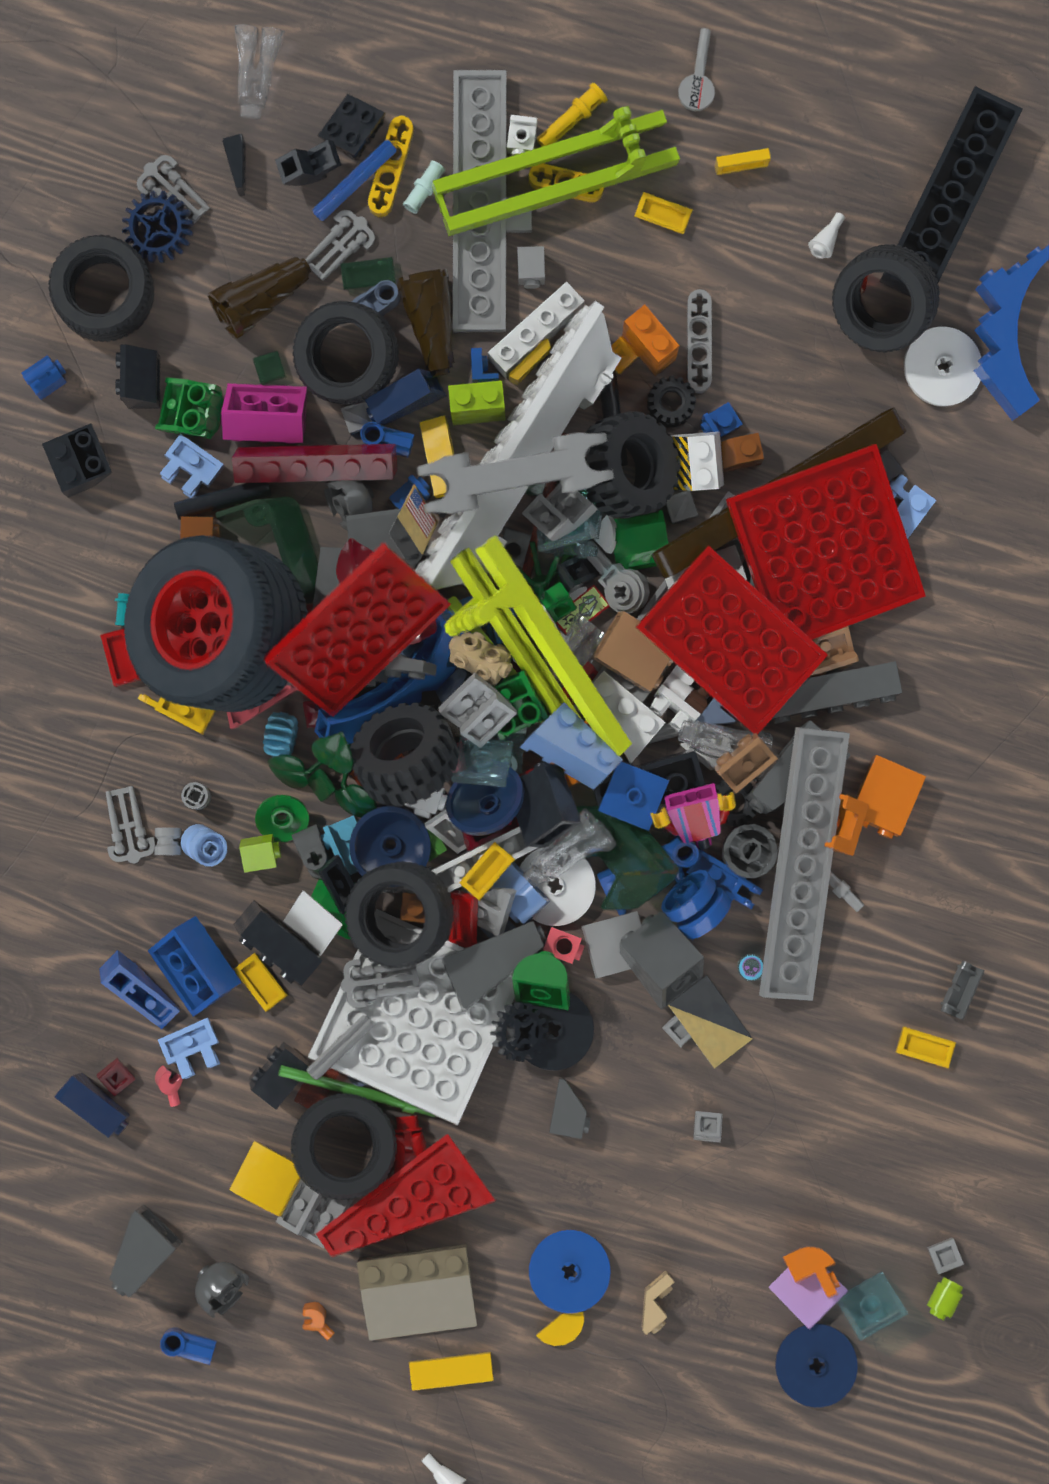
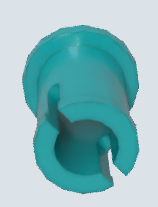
[115,593,129,626]

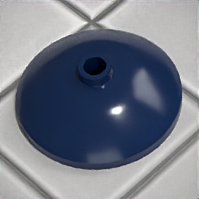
[446,762,524,835]
[349,806,431,887]

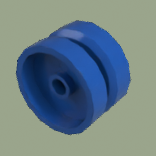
[661,870,732,939]

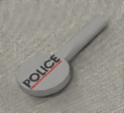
[678,28,715,111]

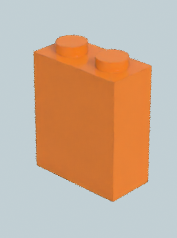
[622,305,679,377]
[855,755,926,839]

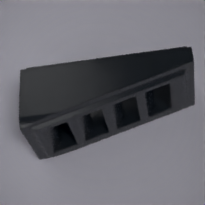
[222,134,246,196]

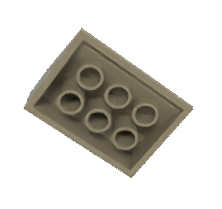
[357,1244,477,1341]

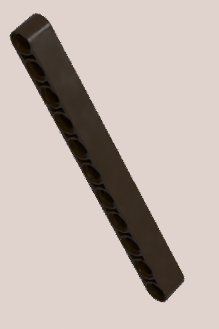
[651,407,907,579]

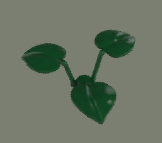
[267,732,377,818]

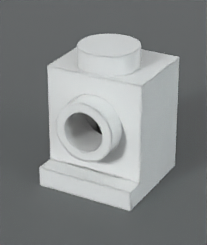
[507,115,537,156]

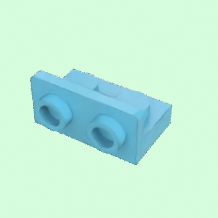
[321,815,358,876]

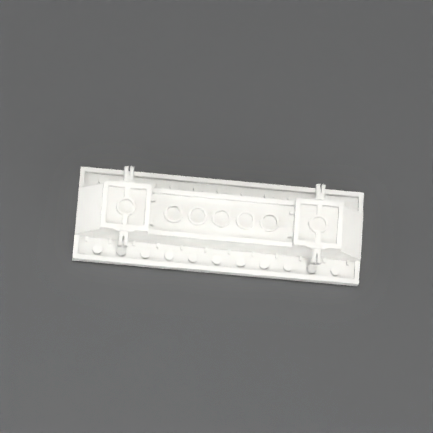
[415,301,621,590]

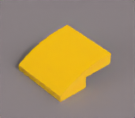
[229,1141,300,1217]

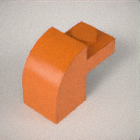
[783,1247,840,1299]

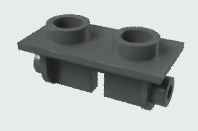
[940,960,985,1020]

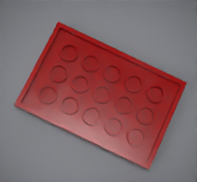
[263,542,451,717]
[635,546,828,735]

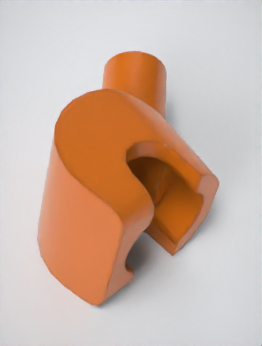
[303,1302,335,1340]

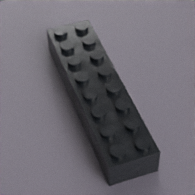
[879,86,1023,297]

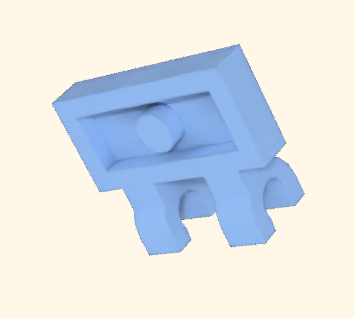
[160,434,224,498]
[158,1018,220,1079]

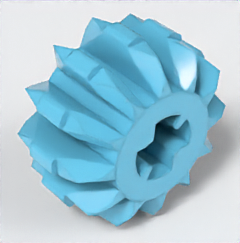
[263,712,298,756]

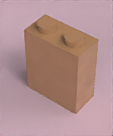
[591,611,673,692]

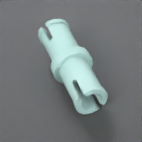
[403,161,445,214]

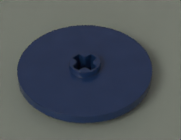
[775,1323,858,1408]

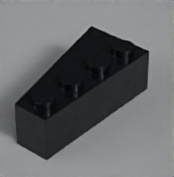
[592,749,705,807]

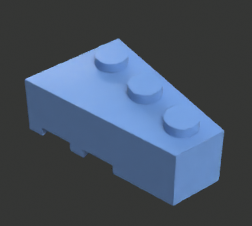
[520,702,623,790]

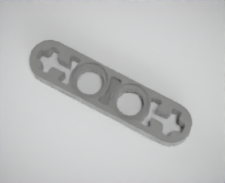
[687,289,712,394]

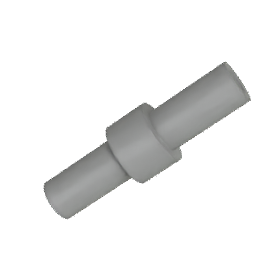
[829,871,864,912]

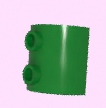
[512,951,570,1010]

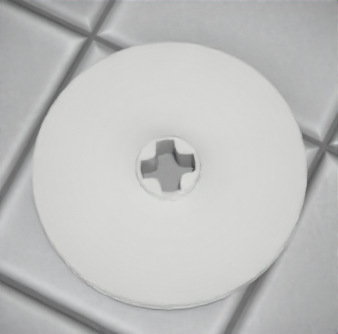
[904,327,981,406]
[520,845,596,926]

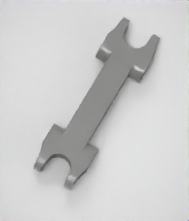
[417,433,614,514]

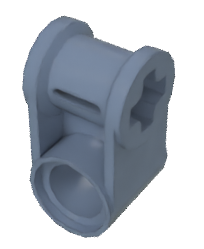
[352,280,401,316]

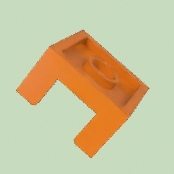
[824,794,869,856]

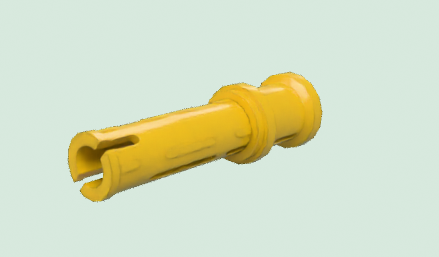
[536,82,608,147]

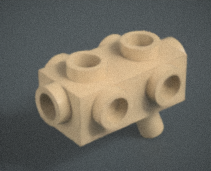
[449,631,512,685]

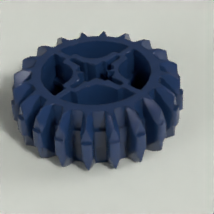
[122,190,194,263]

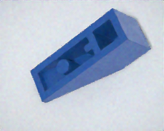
[99,950,180,1029]

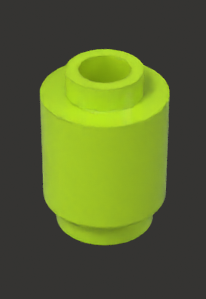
[927,1277,963,1320]

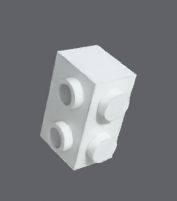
[404,788,448,819]

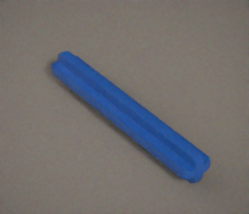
[312,140,397,221]

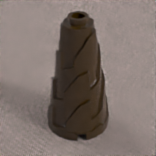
[208,257,311,339]
[396,269,455,376]

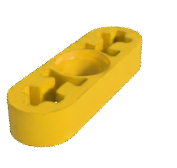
[529,164,604,203]

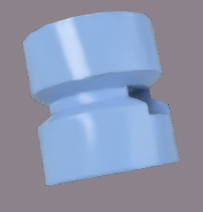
[181,824,227,866]

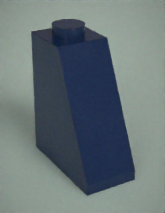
[365,369,446,425]
[54,1073,130,1138]

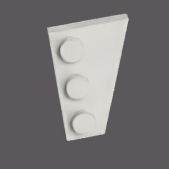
[593,671,666,764]

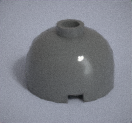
[324,480,374,530]
[195,1261,249,1318]

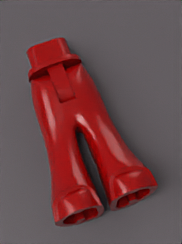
[394,1115,427,1174]

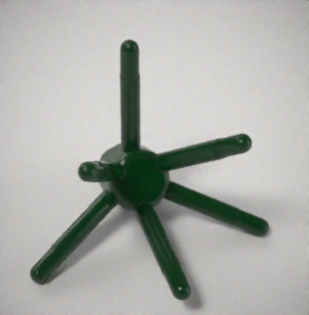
[516,541,573,603]

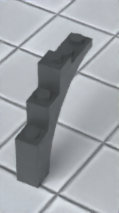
[312,547,437,687]

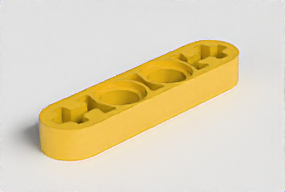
[368,116,414,217]

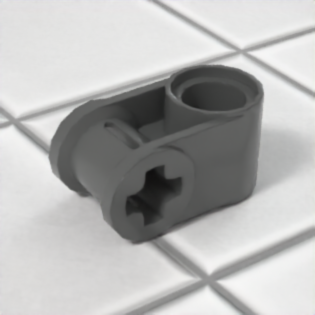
[292,824,330,879]

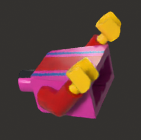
[650,783,736,850]

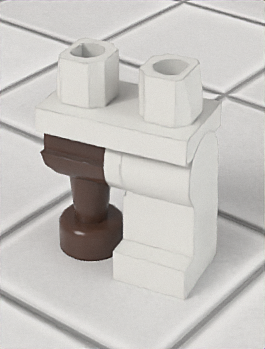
[650,665,710,732]

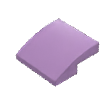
[769,1268,848,1330]

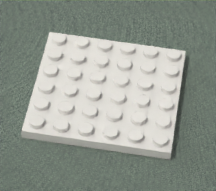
[308,909,515,1125]

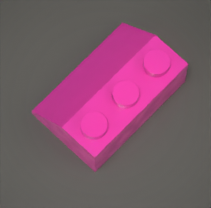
[221,383,307,444]

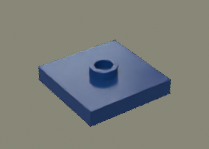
[598,761,669,831]

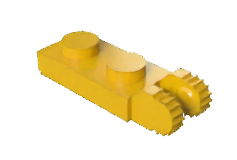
[138,694,215,734]

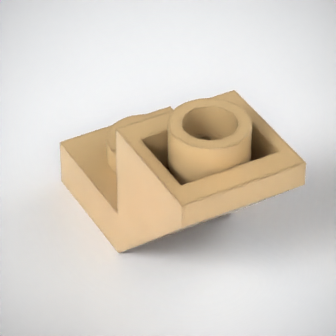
[642,1270,674,1335]

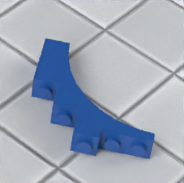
[974,245,1049,421]
[315,610,455,744]

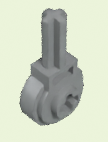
[581,541,650,613]

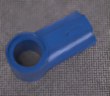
[360,422,415,458]
[160,1327,217,1365]

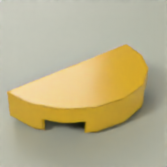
[536,1311,584,1346]

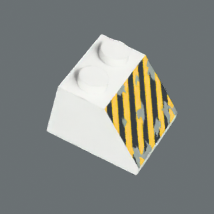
[671,432,724,491]

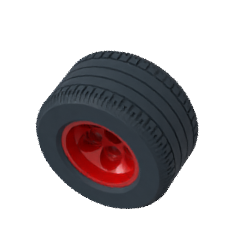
[124,535,308,712]

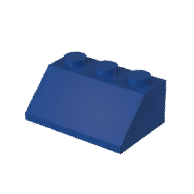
[148,916,242,1017]

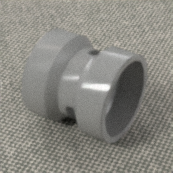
[181,782,212,810]
[154,828,182,855]

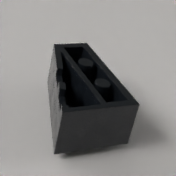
[233,900,322,986]

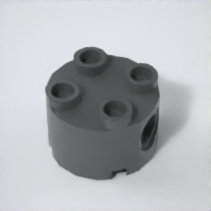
[721,824,778,879]

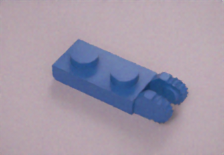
[686,849,763,910]

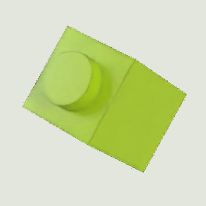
[239,834,281,873]

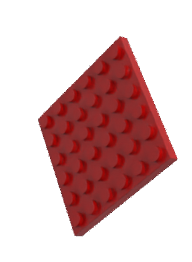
[726,444,926,640]

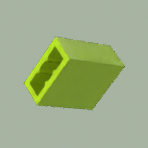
[448,380,505,425]

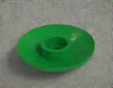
[255,795,309,842]

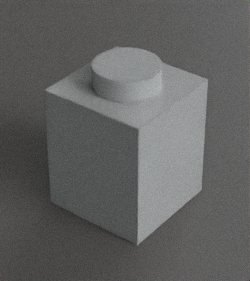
[517,246,545,289]

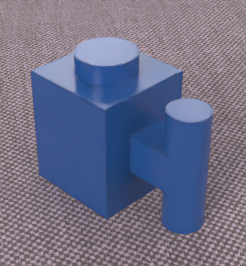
[21,355,67,400]

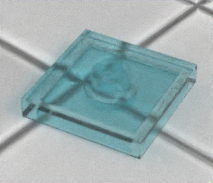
[451,737,514,787]

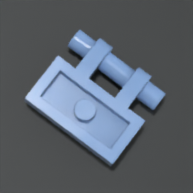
[889,474,936,539]

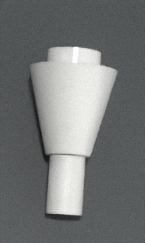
[808,212,845,259]
[422,1453,466,1484]

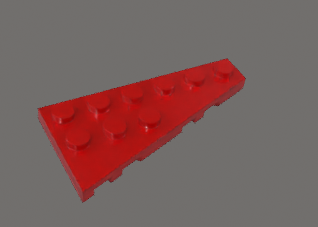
[316,1134,496,1257]

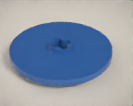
[529,1230,611,1313]

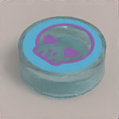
[737,954,764,981]

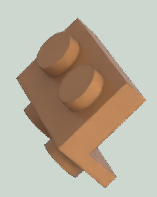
[809,626,859,677]
[714,733,778,793]

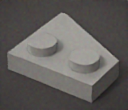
[460,887,516,936]

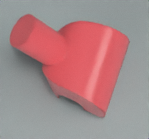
[155,1065,183,1107]

